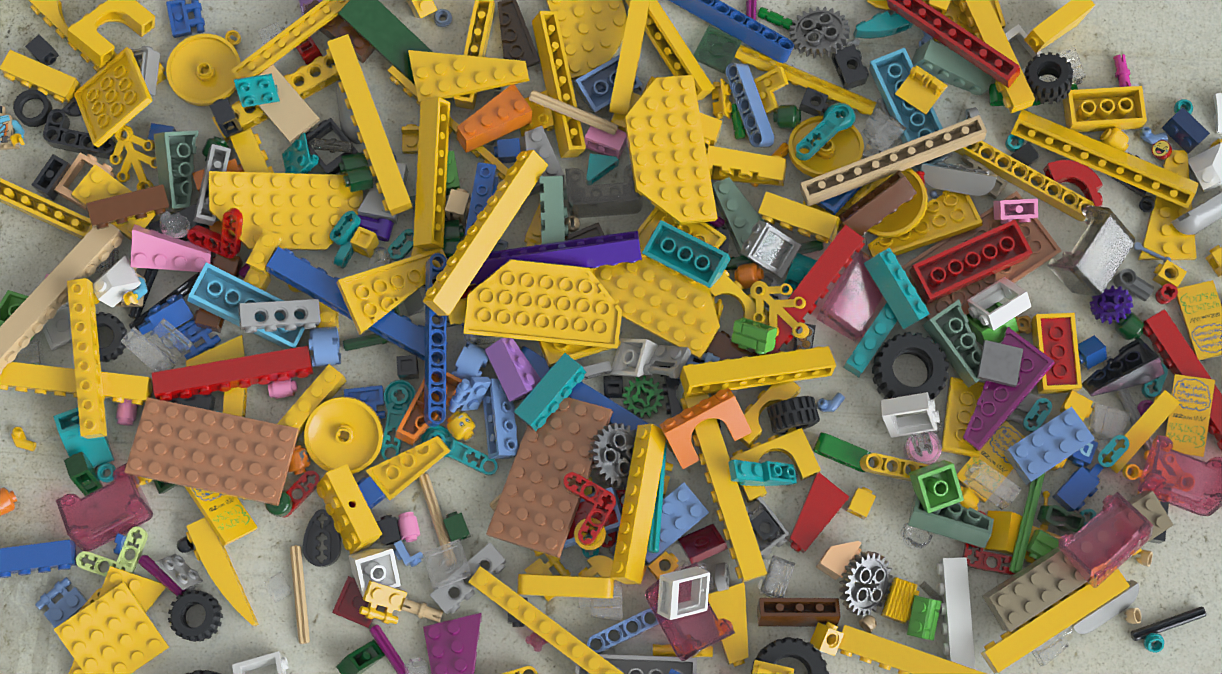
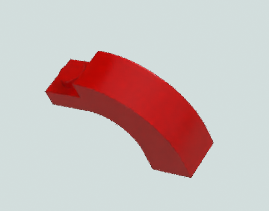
[1043,160,1103,211]

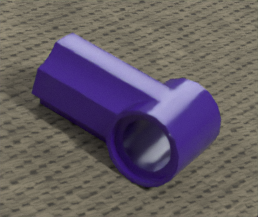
[355,215,394,242]

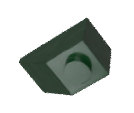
[64,452,104,497]
[336,639,385,674]

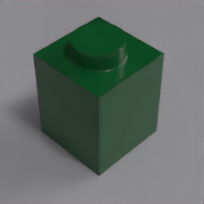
[443,511,471,544]

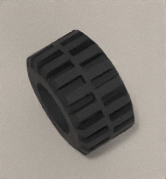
[1025,52,1073,104]
[96,312,128,362]
[767,396,820,434]
[168,590,223,642]

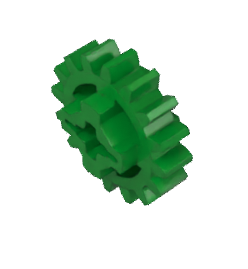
[622,376,664,419]

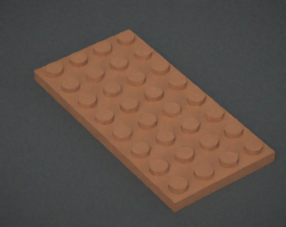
[902,191,1062,321]
[124,397,299,506]
[486,397,613,558]

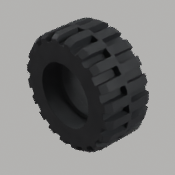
[872,332,949,400]
[751,637,829,674]

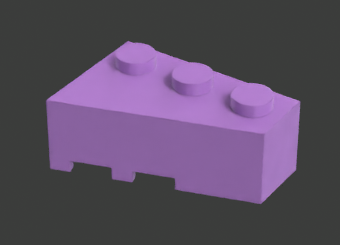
[484,338,541,401]

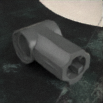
[1114,269,1154,302]

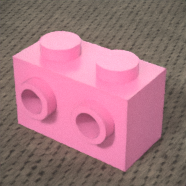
[584,126,627,159]
[993,199,1038,223]

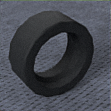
[13,89,53,127]

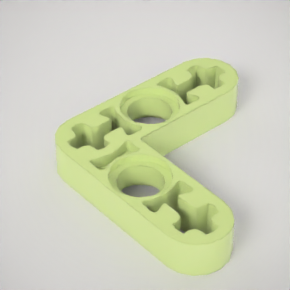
[76,527,148,577]

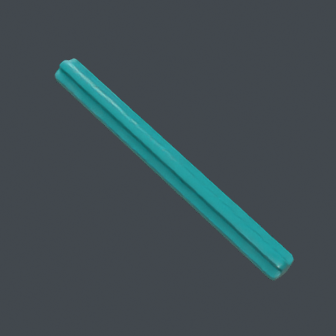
[648,443,667,553]

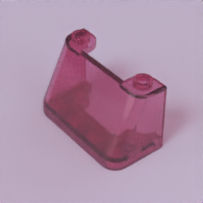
[816,250,883,342]
[1138,435,1222,516]
[56,463,153,552]
[1058,492,1154,588]
[645,562,735,661]

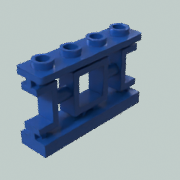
[465,162,499,235]

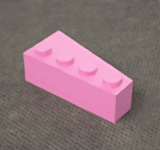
[131,224,212,272]

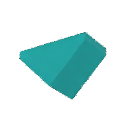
[586,153,619,187]

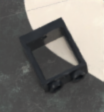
[305,118,358,175]

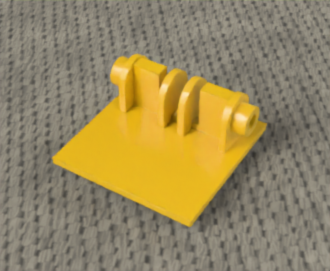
[895,65,948,115]
[520,90,555,137]

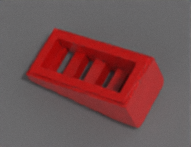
[296,36,323,65]

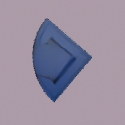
[113,533,126,555]

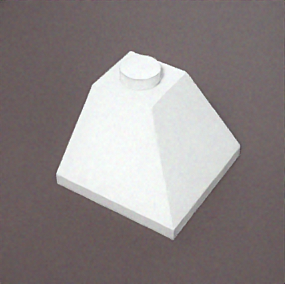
[1188,142,1222,193]
[93,256,141,308]
[610,338,658,377]
[348,548,401,597]

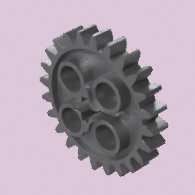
[789,7,850,59]
[588,423,637,487]
[839,551,893,616]

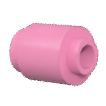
[268,378,298,399]
[116,400,138,426]
[397,512,420,542]

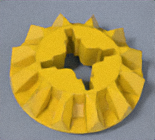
[574,518,606,550]

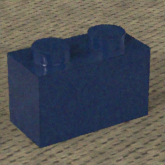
[1162,108,1210,154]

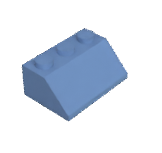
[574,55,642,113]

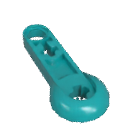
[796,103,856,161]
[381,380,416,460]
[420,425,498,476]

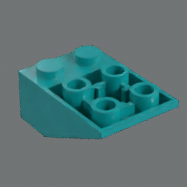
[53,407,114,468]

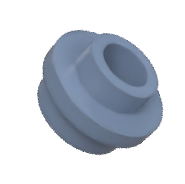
[434,9,452,27]

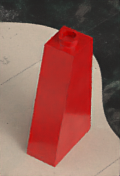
[788,472,849,553]

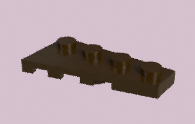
[497,0,540,68]

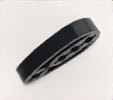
[303,509,341,567]

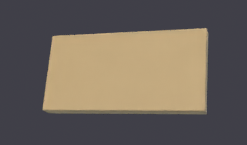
[258,64,320,143]

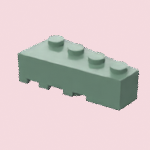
[912,39,993,96]
[154,130,199,209]
[540,176,568,244]
[712,177,777,256]
[922,299,982,387]
[908,494,994,548]

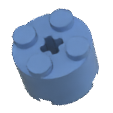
[309,326,341,367]
[451,341,489,382]

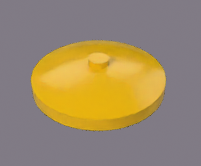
[166,34,241,106]
[788,115,864,178]
[856,168,928,238]
[304,396,383,474]

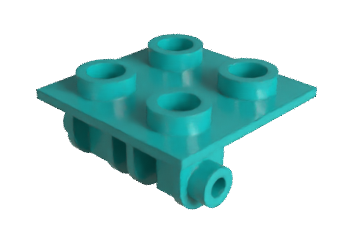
[234,73,280,107]
[282,133,319,174]

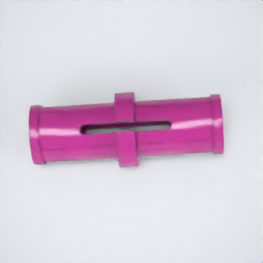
[1113,54,1131,87]

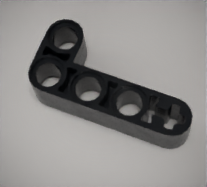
[43,109,117,159]

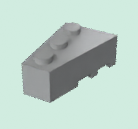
[525,126,565,196]
[357,163,409,224]

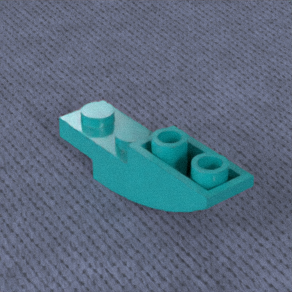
[853,0,924,39]
[728,460,797,486]

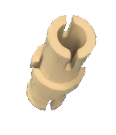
[402,598,443,623]

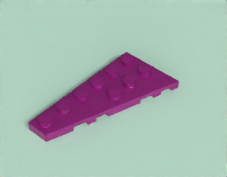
[963,327,1055,451]
[423,613,482,674]

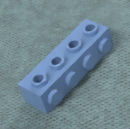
[483,378,519,459]

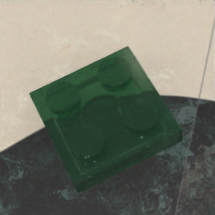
[693,25,742,74]

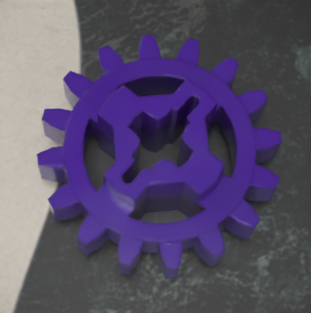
[1090,285,1133,324]

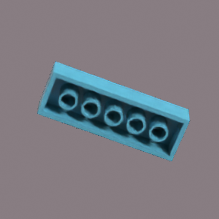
[869,48,943,144]
[187,262,305,349]

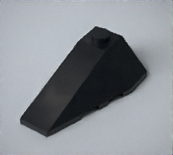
[1082,338,1165,397]

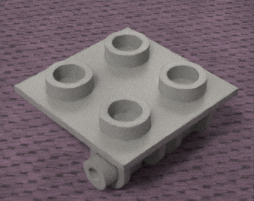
[155,554,203,592]

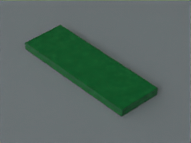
[338,0,433,85]

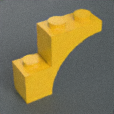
[243,229,282,291]

